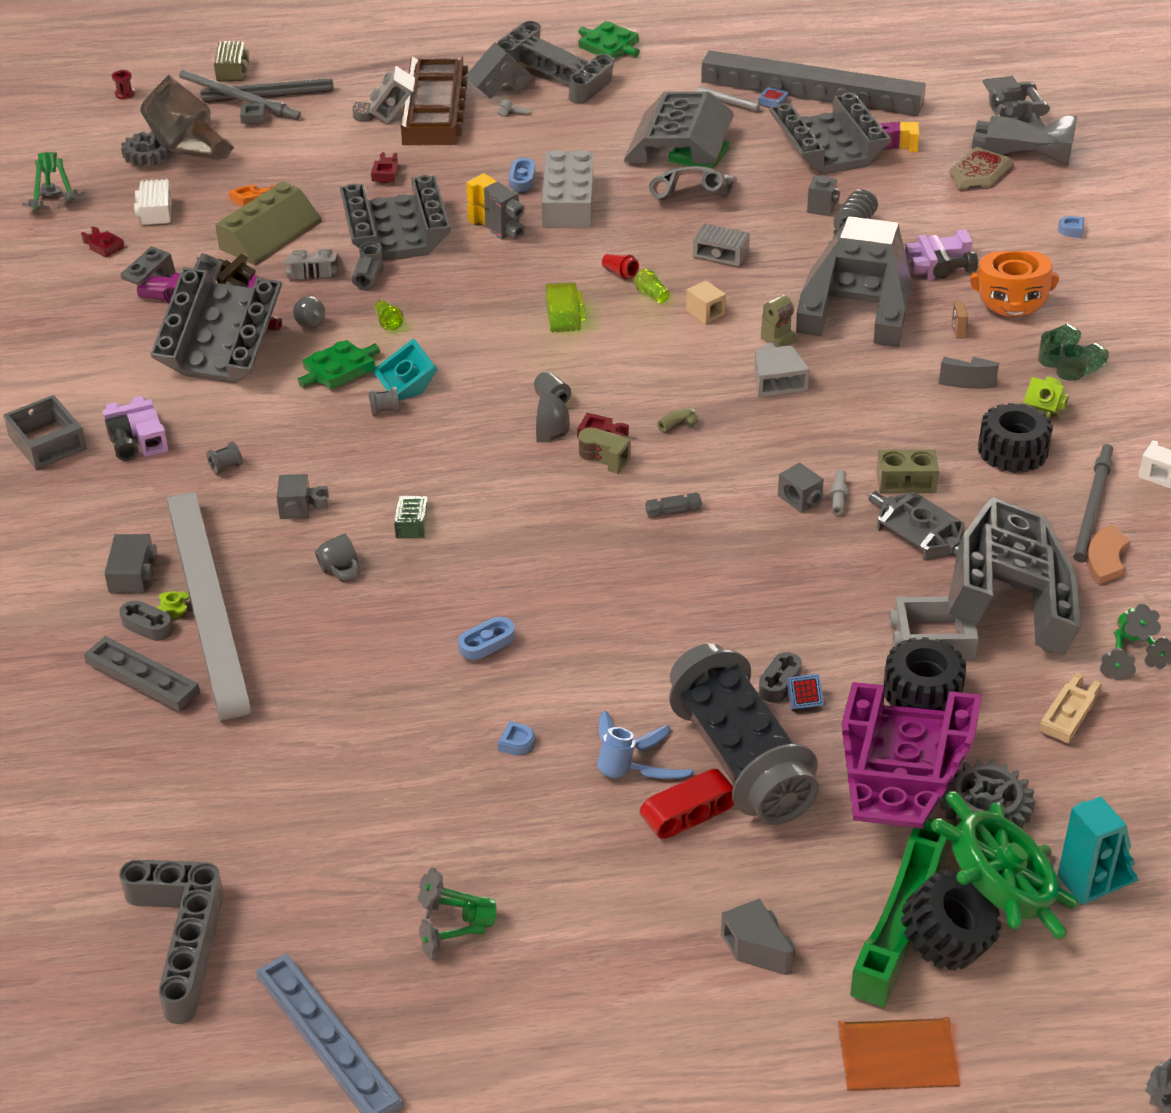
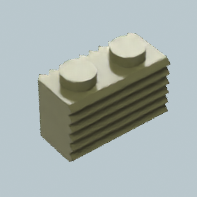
[214,41,250,81]

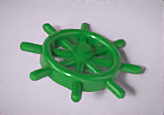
[931,791,1078,939]

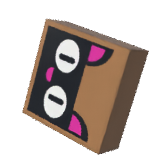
[951,302,969,338]

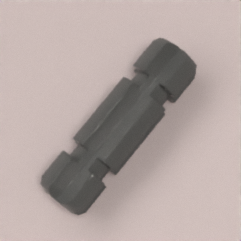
[645,492,702,517]

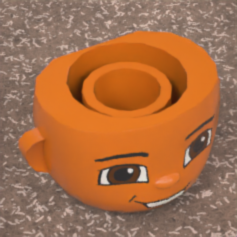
[970,251,1059,317]

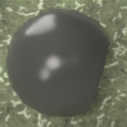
[293,296,325,329]

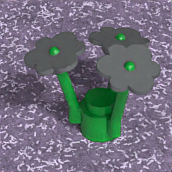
[22,152,85,210]
[1100,604,1171,680]
[418,868,497,960]

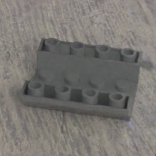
[624,91,734,165]
[769,93,891,174]
[340,175,451,261]
[150,267,282,383]

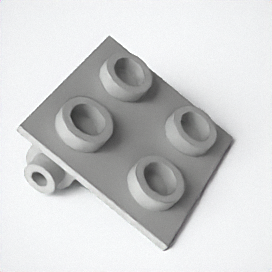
[285,249,338,280]

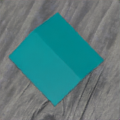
[373,338,438,401]

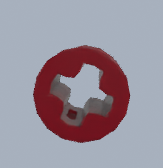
[112,70,135,99]

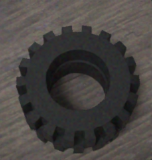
[978,403,1053,473]
[883,637,966,711]
[901,870,1002,971]

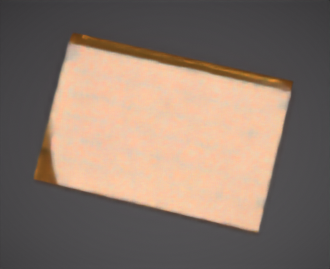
[838,1017,960,1091]

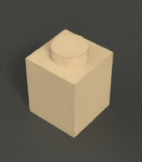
[686,281,726,325]

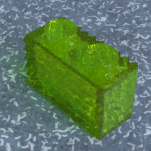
[545,282,586,333]

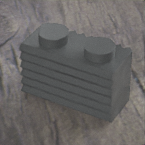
[105,534,157,594]

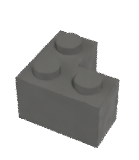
[466,42,533,99]

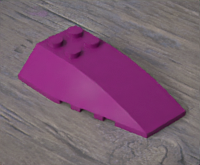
[842,682,982,829]

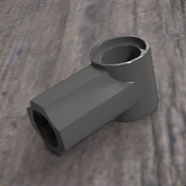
[352,242,383,290]

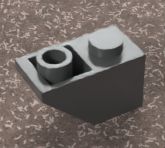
[721,899,795,975]

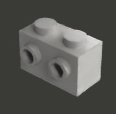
[369,66,415,124]

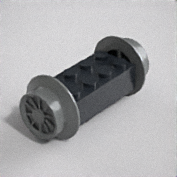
[669,644,819,825]

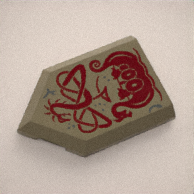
[949,147,1014,191]

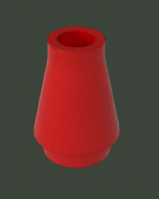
[602,253,639,279]

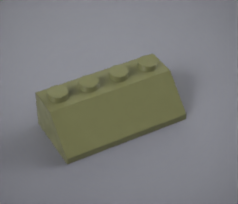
[215,181,321,265]

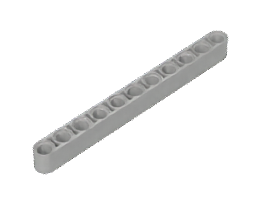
[167,492,251,722]

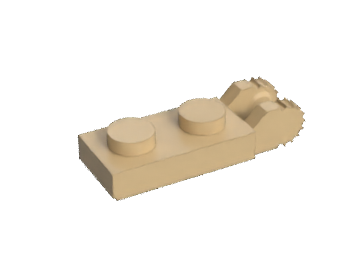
[1039,672,1102,743]

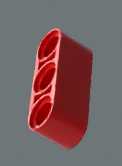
[639,769,735,839]

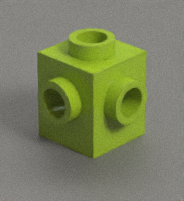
[1023,376,1069,418]

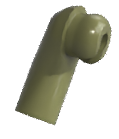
[657,407,699,433]

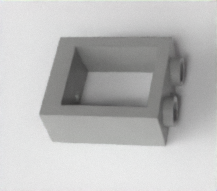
[889,596,979,661]

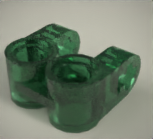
[1038,323,1109,381]

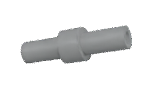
[830,470,848,515]

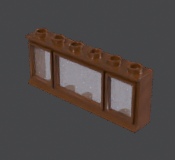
[401,57,468,145]

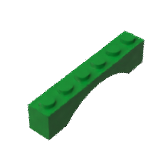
[850,818,950,1008]

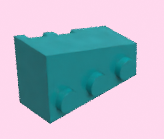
[1057,796,1138,905]

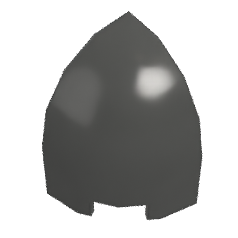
[536,391,570,442]

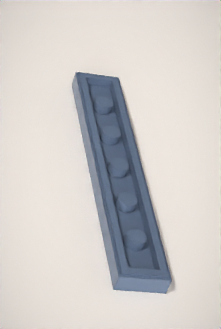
[256,953,404,1113]

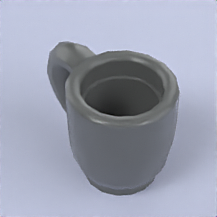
[315,533,360,581]

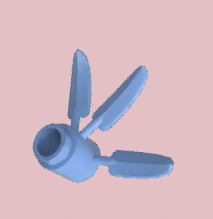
[596,711,694,779]

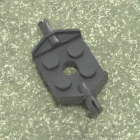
[869,491,965,561]

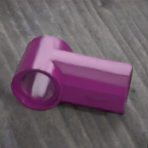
[137,273,181,304]

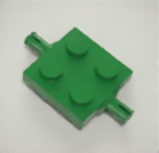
[578,21,640,59]
[298,340,380,389]

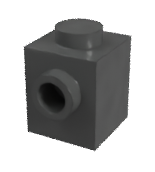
[807,175,840,216]

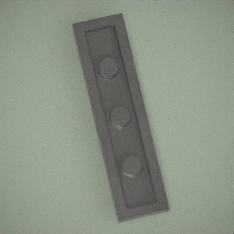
[84,636,200,711]

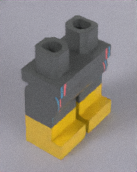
[466,173,525,240]

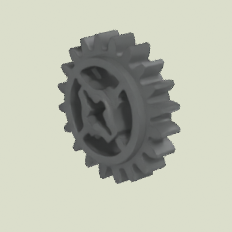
[941,759,1035,830]

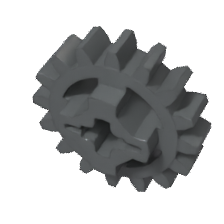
[121,131,173,167]

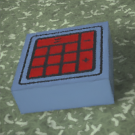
[758,87,788,107]
[786,674,824,710]

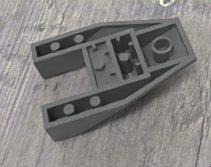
[796,216,912,347]
[948,497,1081,655]

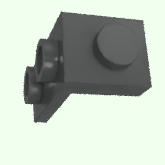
[120,246,176,285]

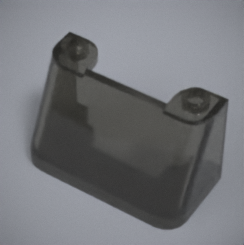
[140,74,234,160]

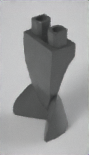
[972,115,1078,164]

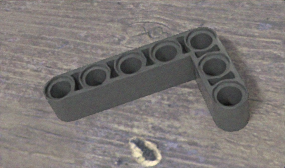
[119,860,224,1024]

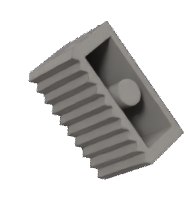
[692,223,750,267]

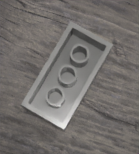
[542,150,594,228]

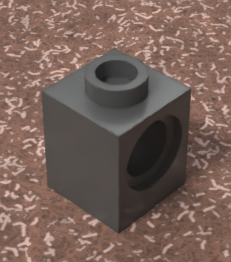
[778,462,824,513]

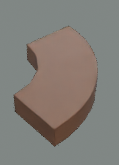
[1087,524,1130,585]

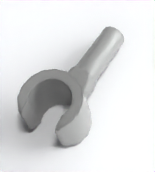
[497,99,530,117]

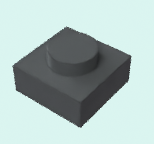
[240,103,265,125]

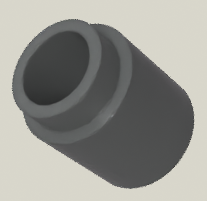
[534,372,571,404]

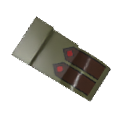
[761,295,796,347]
[578,428,631,474]

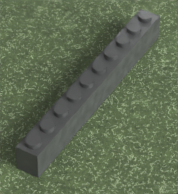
[701,50,926,116]

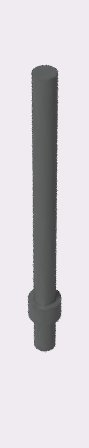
[179,69,301,120]
[1073,444,1113,562]

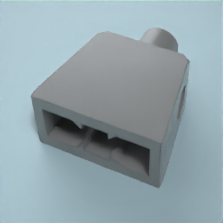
[754,342,809,397]

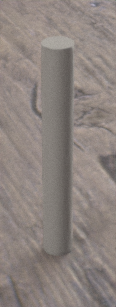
[697,86,760,112]

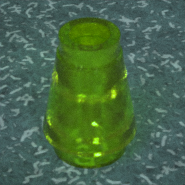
[634,268,670,303]
[374,300,403,331]

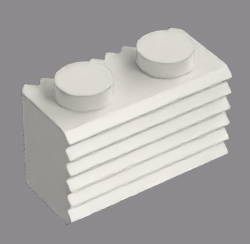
[134,179,172,226]

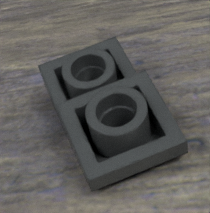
[939,357,999,389]

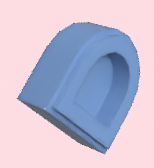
[1058,216,1084,238]
[498,721,535,755]

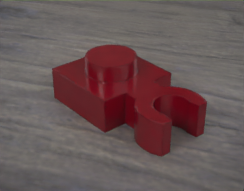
[371,152,399,183]
[81,226,125,258]
[577,413,629,437]

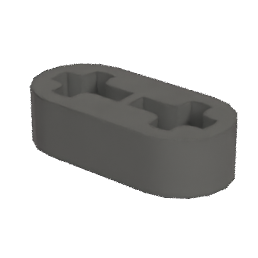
[119,601,173,641]
[759,652,802,702]

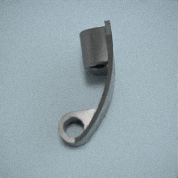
[649,166,737,199]

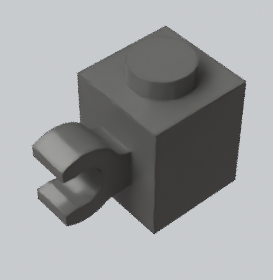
[277,474,329,519]

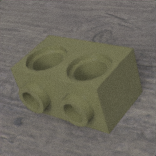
[876,449,939,493]

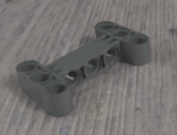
[497,21,614,104]

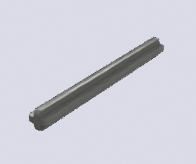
[201,78,334,101]

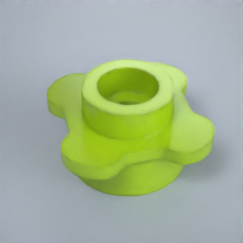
[157,591,189,619]

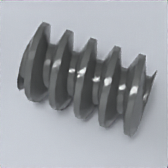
[833,189,878,232]

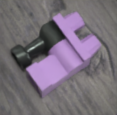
[905,230,978,281]
[102,396,169,461]

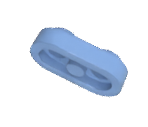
[509,158,535,193]
[458,617,515,660]

